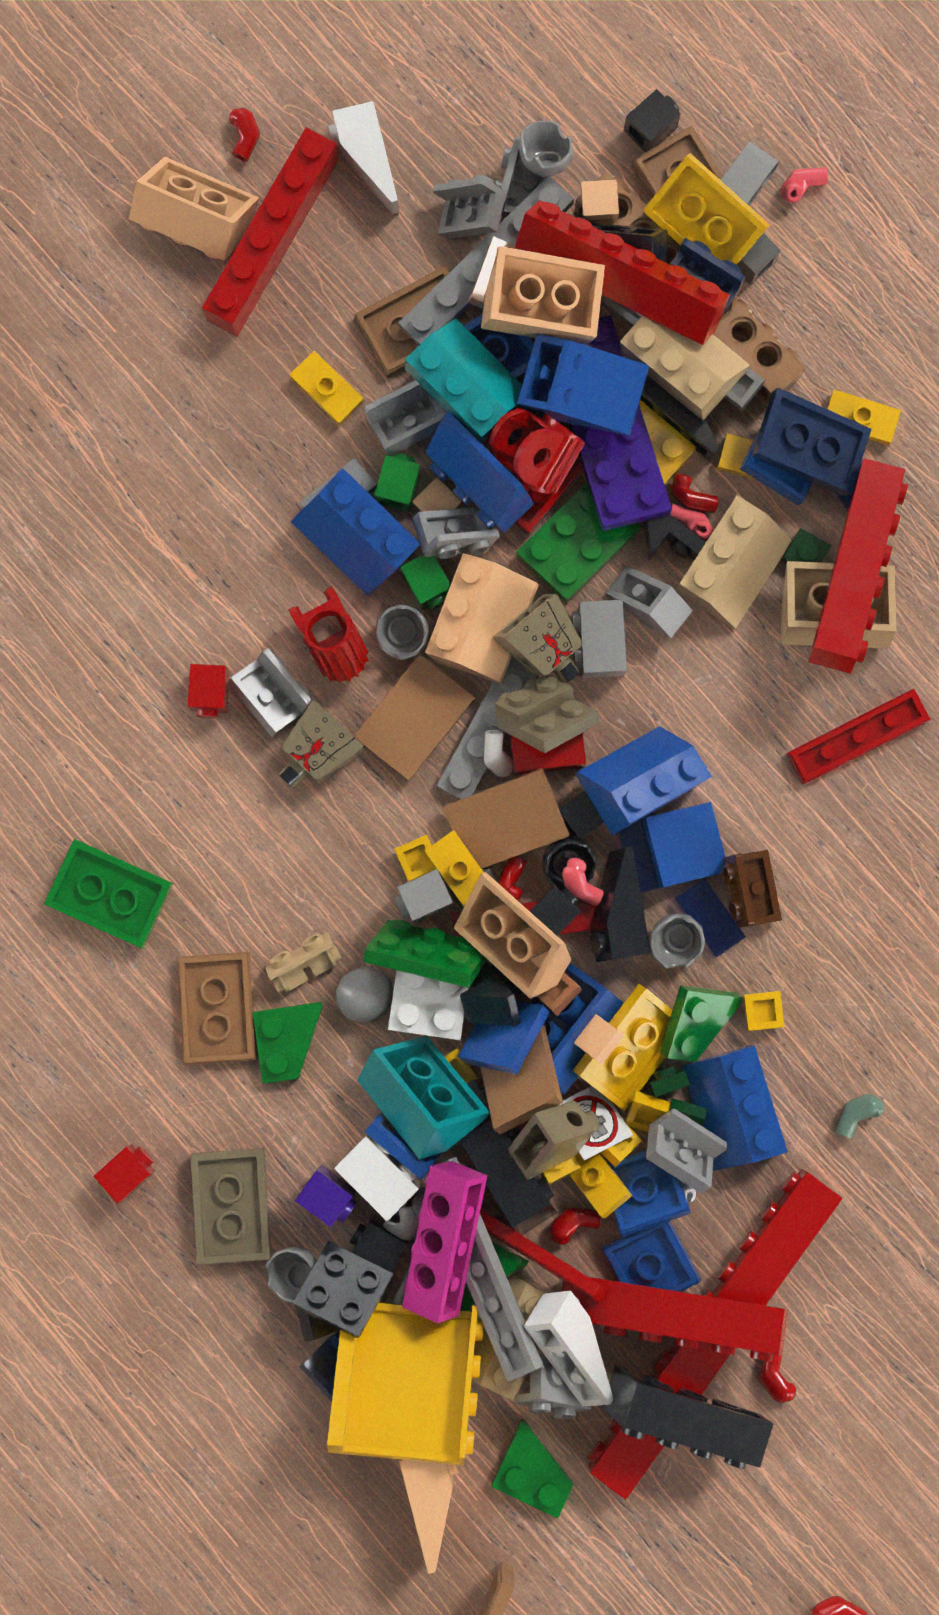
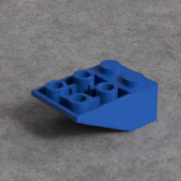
[517,334,649,436]

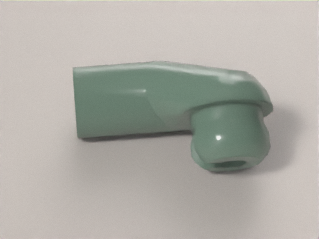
[835,1094,884,1139]

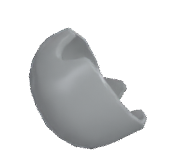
[519,121,573,177]
[375,605,430,660]
[649,913,705,969]
[335,967,393,1023]
[382,1187,426,1240]
[265,1247,317,1304]

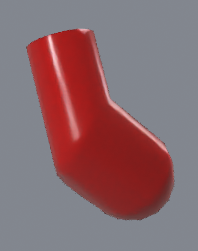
[229,107,260,162]
[670,473,719,513]
[499,856,527,902]
[550,1208,601,1245]
[760,1354,796,1403]
[811,1596,867,1615]

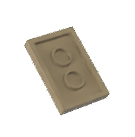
[190,1148,271,1265]

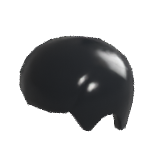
[542,837,597,890]

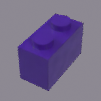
[295,1165,357,1227]

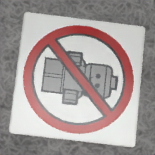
[560,1086,633,1160]

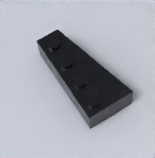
[460,1079,557,1235]
[601,1365,774,1469]

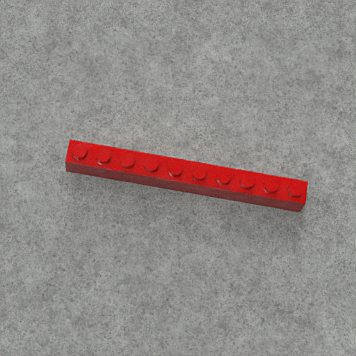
[587,1169,843,1500]

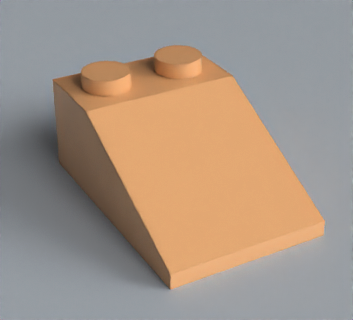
[399,1459,458,1574]

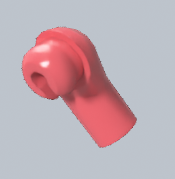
[670,504,713,542]

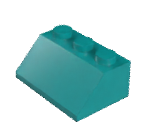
[405,318,522,444]
[357,1035,490,1160]

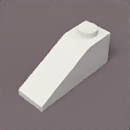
[328,101,399,215]
[524,1290,613,1407]

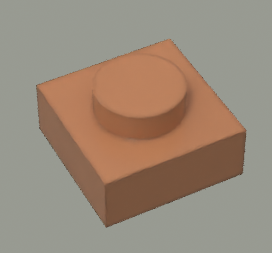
[535,973,582,1016]

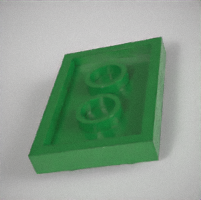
[516,482,641,603]
[44,839,174,949]
[364,920,487,988]

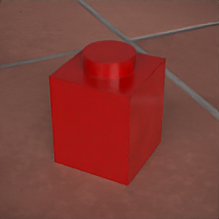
[187,664,230,718]
[93,1144,155,1204]

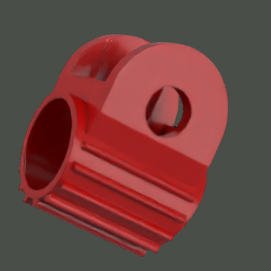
[489,409,585,494]
[288,586,369,684]

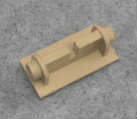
[265,932,342,993]

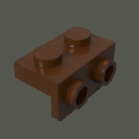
[722,850,782,929]

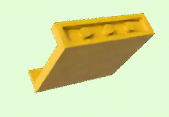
[327,1303,484,1466]

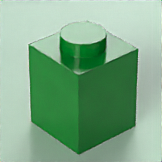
[374,453,421,513]
[400,554,451,610]

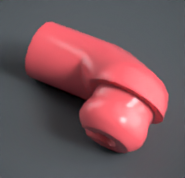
[781,167,828,203]
[562,858,603,907]

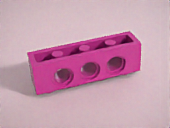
[402,1161,487,1323]

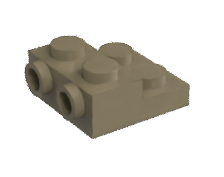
[495,675,599,753]

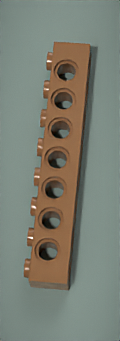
[574,171,805,404]

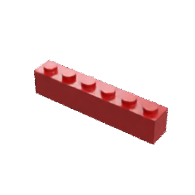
[202,127,339,337]
[514,200,730,345]
[808,458,908,674]
[561,1277,788,1362]

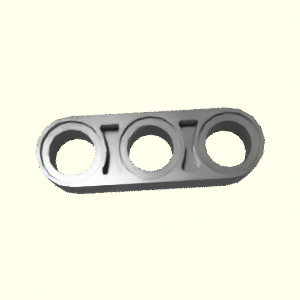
[721,141,780,206]

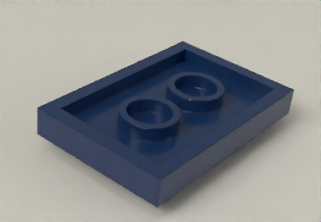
[752,388,871,497]

